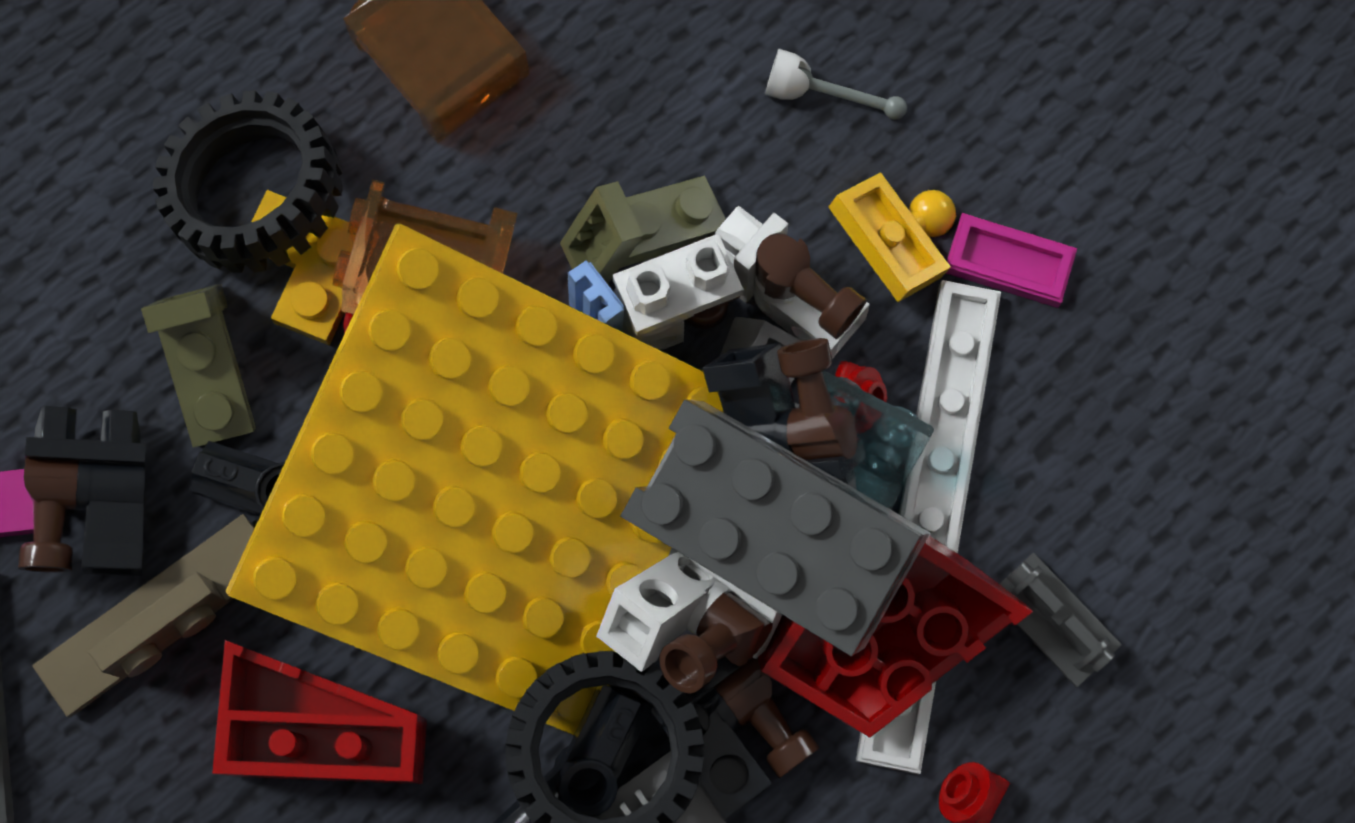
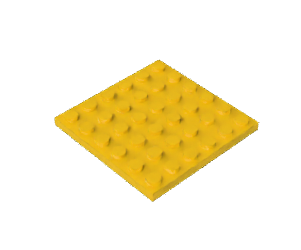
[225,224,724,735]

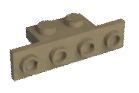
[32,514,254,718]

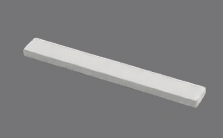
[855,280,1001,774]

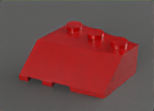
[758,536,1033,738]

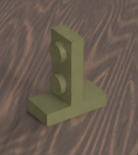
[560,175,726,284]
[141,283,256,448]

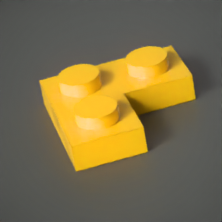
[251,190,379,346]

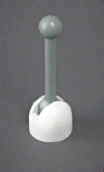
[765,49,907,120]

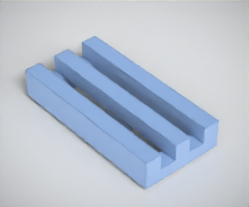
[568,260,624,332]

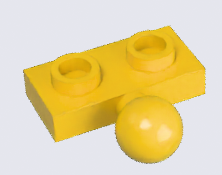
[828,172,956,302]

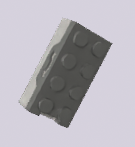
[620,399,930,656]

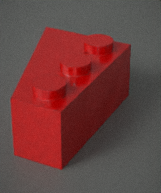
[212,640,427,784]

